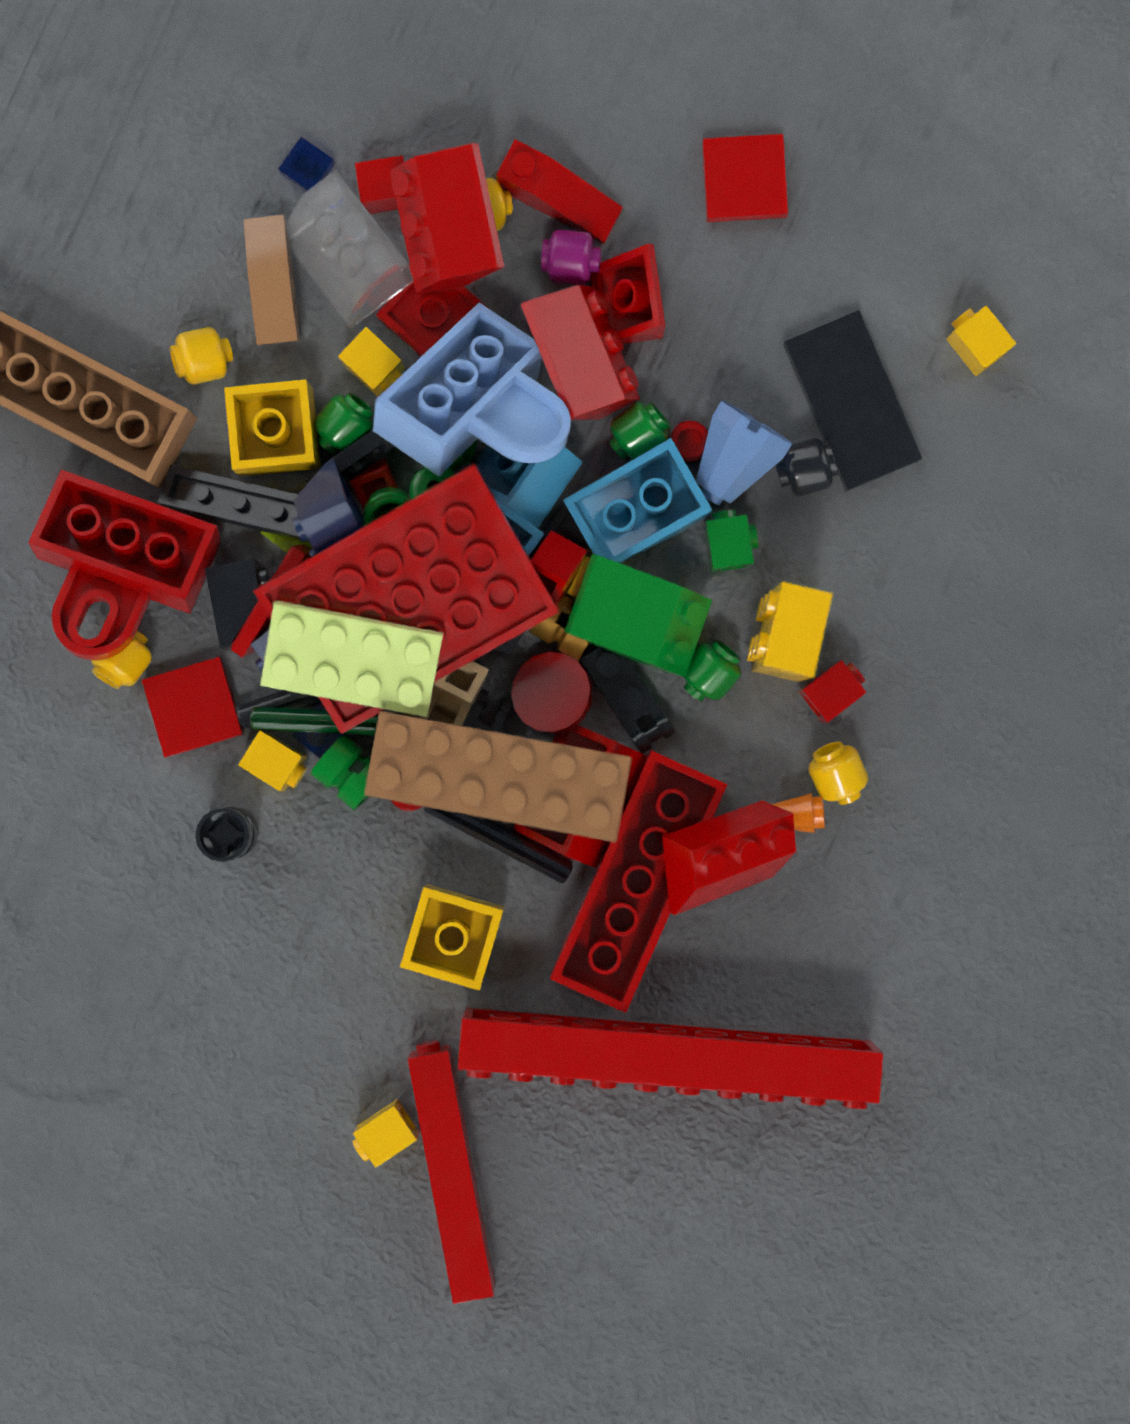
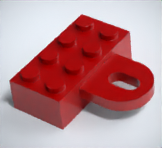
[28,470,221,660]

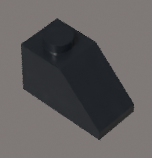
[205,558,270,651]

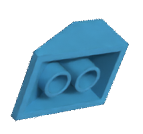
[563,438,712,564]

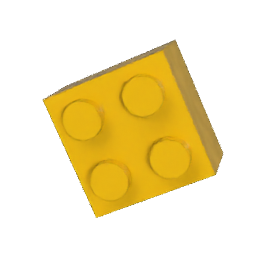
[224,379,321,477]
[400,884,505,991]

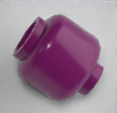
[541,230,601,285]

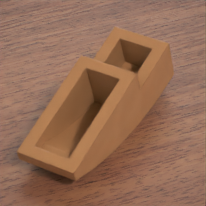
[243,215,301,345]

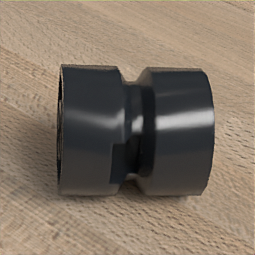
[195,807,259,862]

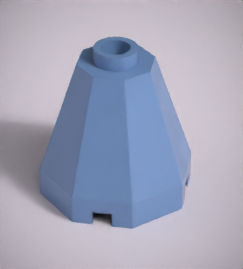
[696,400,792,505]

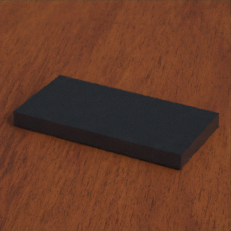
[783,310,923,492]

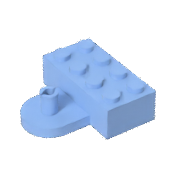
[373,303,571,476]

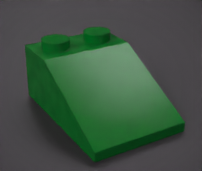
[564,554,712,677]

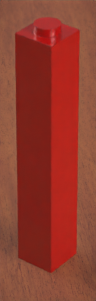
[407,1040,495,1304]

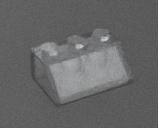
[286,170,413,329]

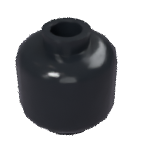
[775,438,838,496]

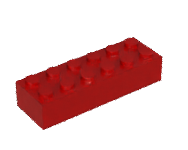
[550,750,728,1013]

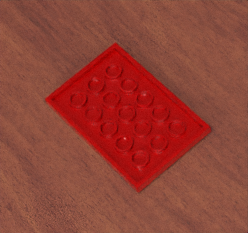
[254,463,559,734]

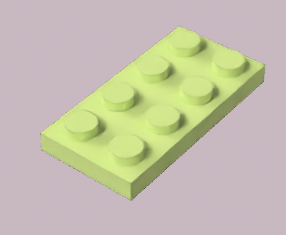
[260,601,443,717]

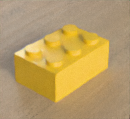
[746,582,833,682]

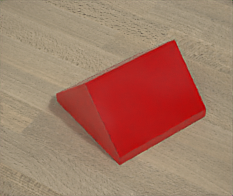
[591,243,665,344]

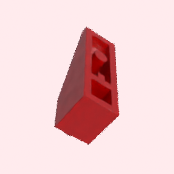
[496,139,623,245]

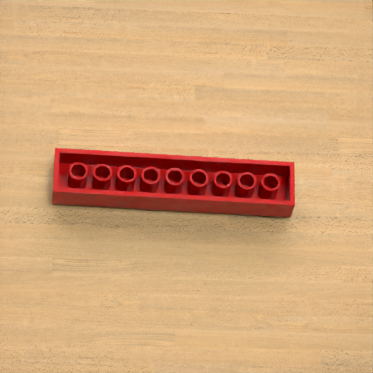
[458,1007,884,1109]

